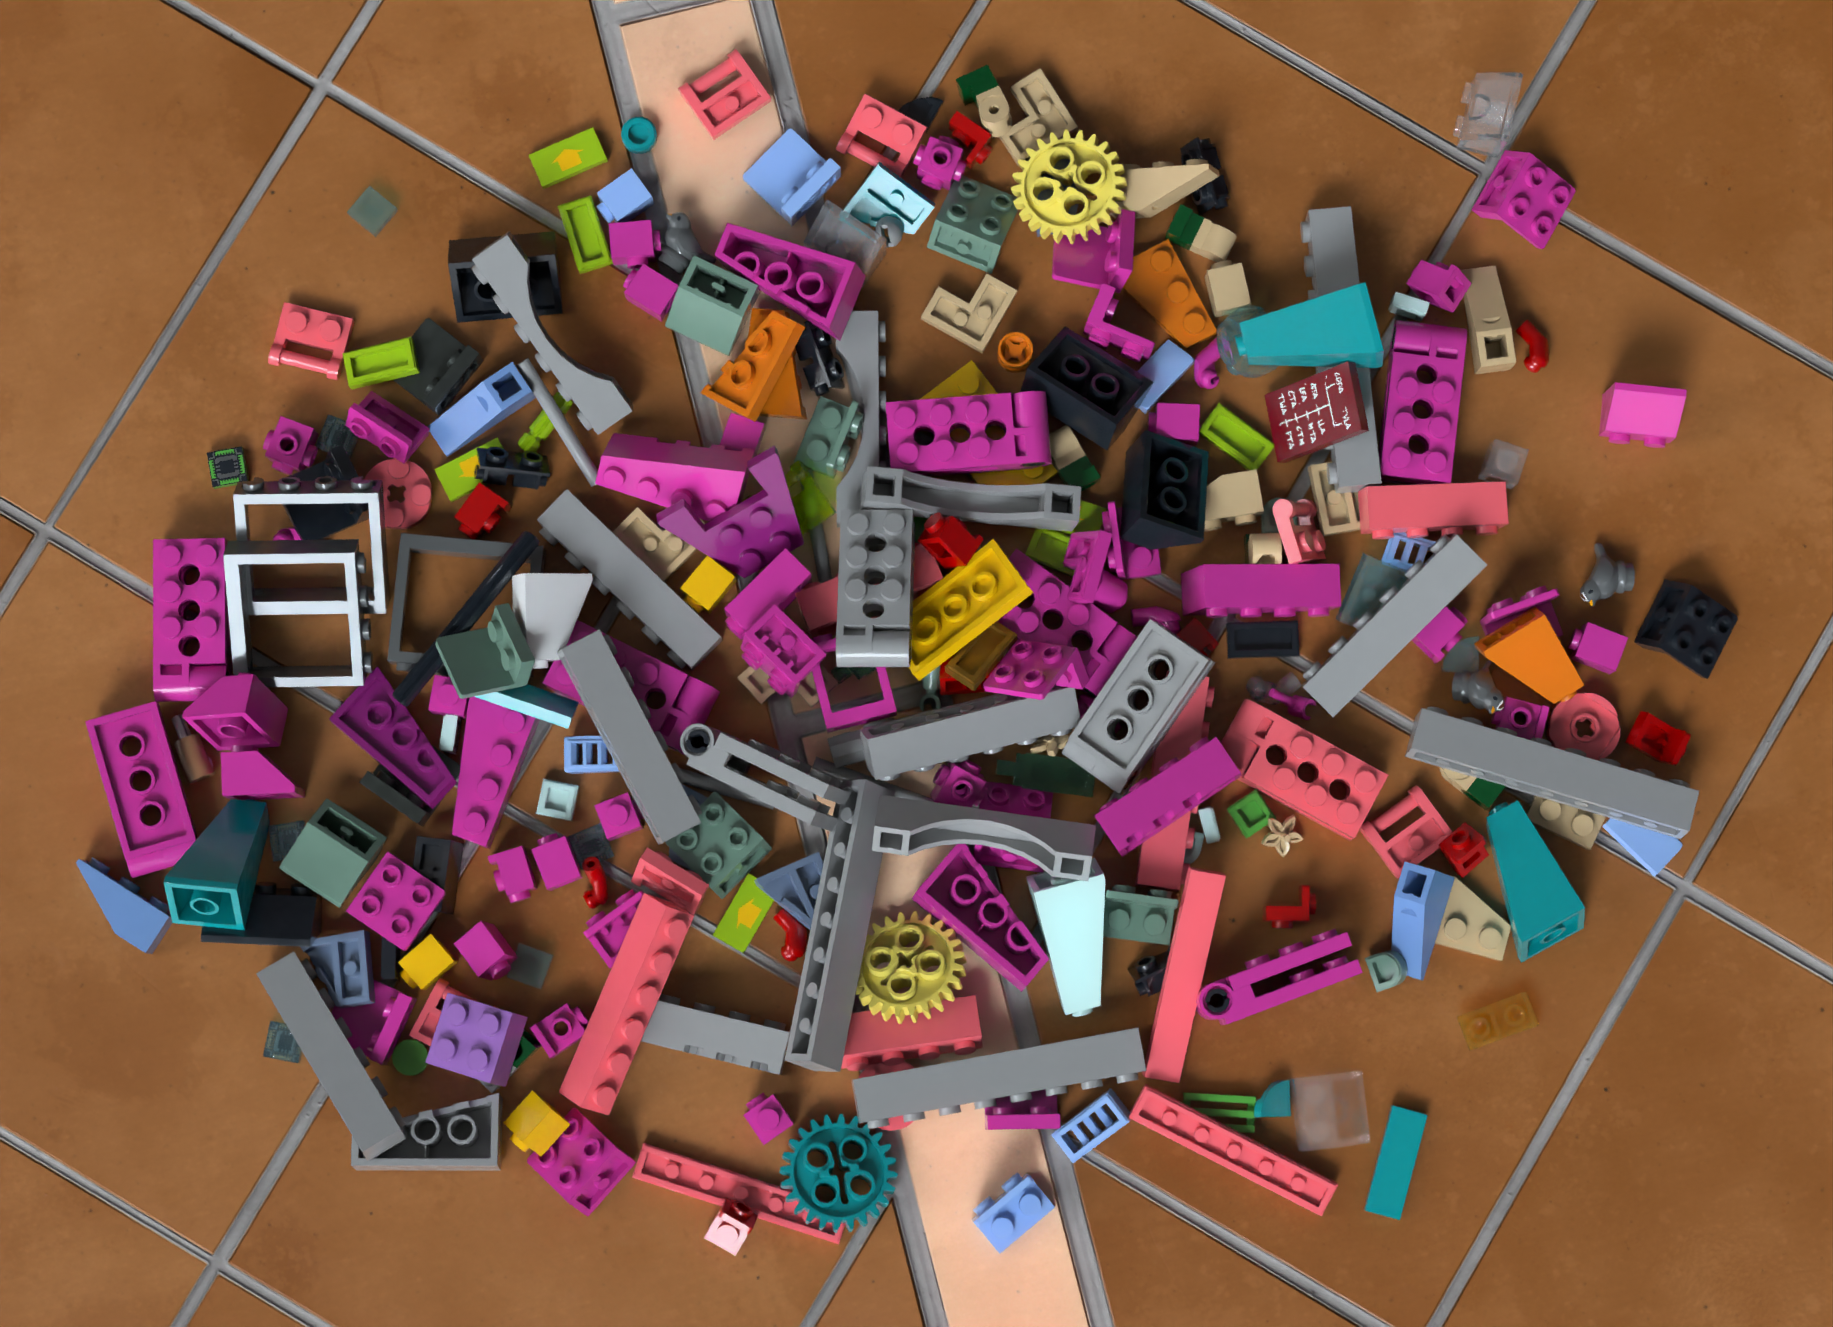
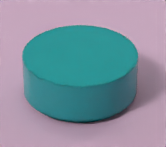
[621,117,657,154]

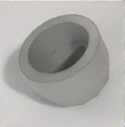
[874,216,904,248]

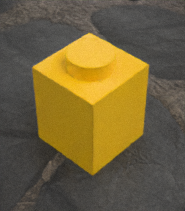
[680,555,737,614]
[398,934,458,990]
[503,1090,570,1157]

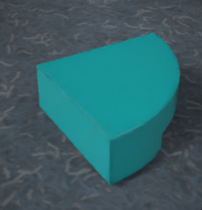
[1254,1080,1291,1117]

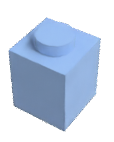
[597,168,654,223]

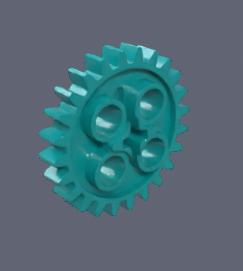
[779,1114,898,1233]

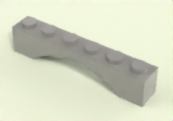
[472,231,634,435]
[836,311,886,527]
[860,466,1081,532]
[872,795,1096,881]

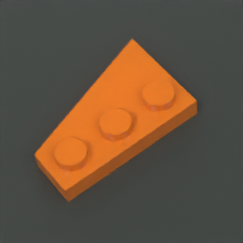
[1123,239,1217,350]
[748,308,807,420]
[700,311,805,422]

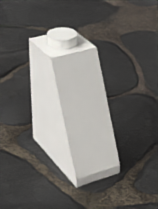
[512,573,593,669]

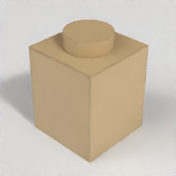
[1204,260,1251,318]

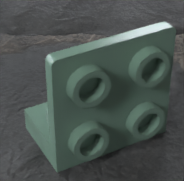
[927,175,1019,274]
[794,396,864,479]
[435,603,535,699]
[665,792,772,899]
[1103,885,1179,946]

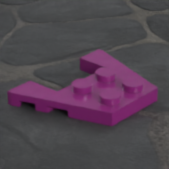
[656,445,804,579]

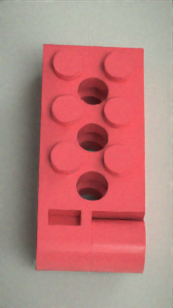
[1221,699,1389,841]

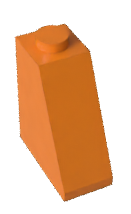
[1474,607,1584,704]

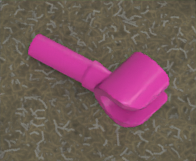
[1269,688,1316,720]

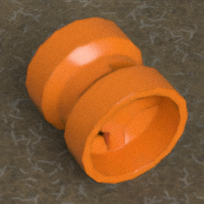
[997,332,1033,373]

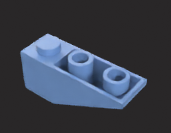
[428,362,535,457]
[76,857,172,954]
[1391,862,1455,981]

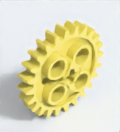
[1011,129,1127,244]
[856,911,967,1024]

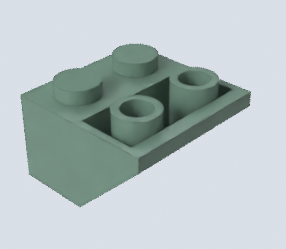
[665,256,760,356]
[279,798,387,908]

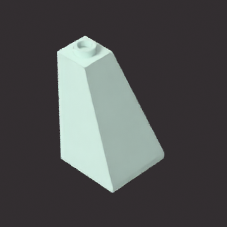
[1026,858,1105,1017]

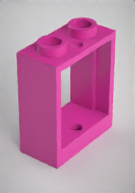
[724,548,812,640]
[811,634,897,733]

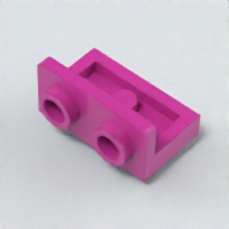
[345,391,430,464]
[583,889,644,969]

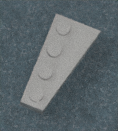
[641,994,790,1075]
[351,1093,503,1171]

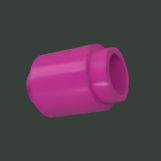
[1092,569,1128,613]

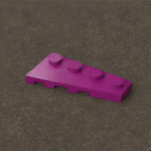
[329,666,457,809]

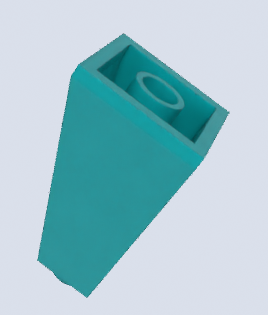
[1234,282,1384,368]
[164,799,270,930]
[1486,800,1585,963]

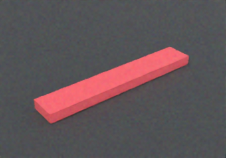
[1142,867,1226,1083]
[1128,1084,1338,1216]
[632,1143,845,1244]

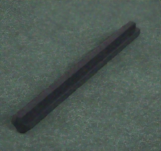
[392,530,540,707]

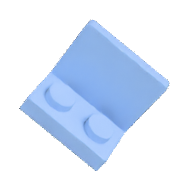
[743,128,841,226]
[972,1173,1055,1254]

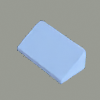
[1137,339,1195,414]
[1602,818,1683,877]

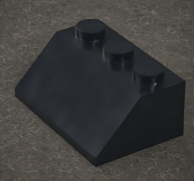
[448,231,563,323]
[1020,326,1153,450]
[1120,430,1209,550]
[201,882,322,947]

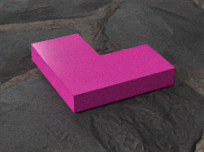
[1063,530,1113,604]

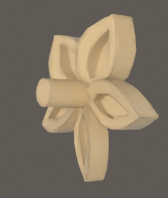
[1030,734,1069,757]
[1261,815,1303,857]

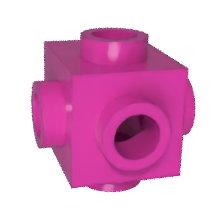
[913,136,967,190]
[263,416,319,475]
[930,759,987,808]

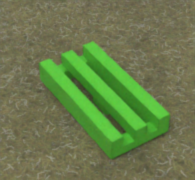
[1183,1093,1256,1133]

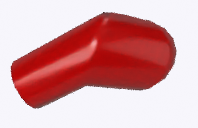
[1515,319,1549,373]
[582,857,608,909]
[773,908,807,962]

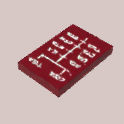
[1264,361,1369,463]

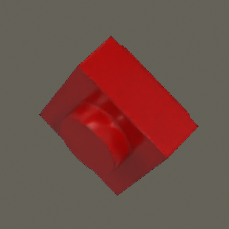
[1625,711,1691,766]
[1438,822,1489,878]
[1263,885,1316,929]

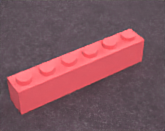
[1135,671,1215,892]
[559,893,694,1115]

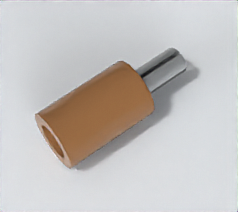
[172,714,215,784]

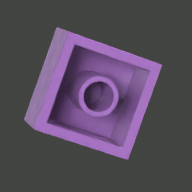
[425,993,528,1087]

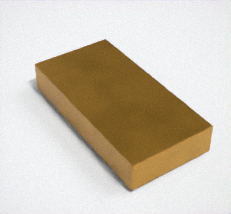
[945,621,1017,691]

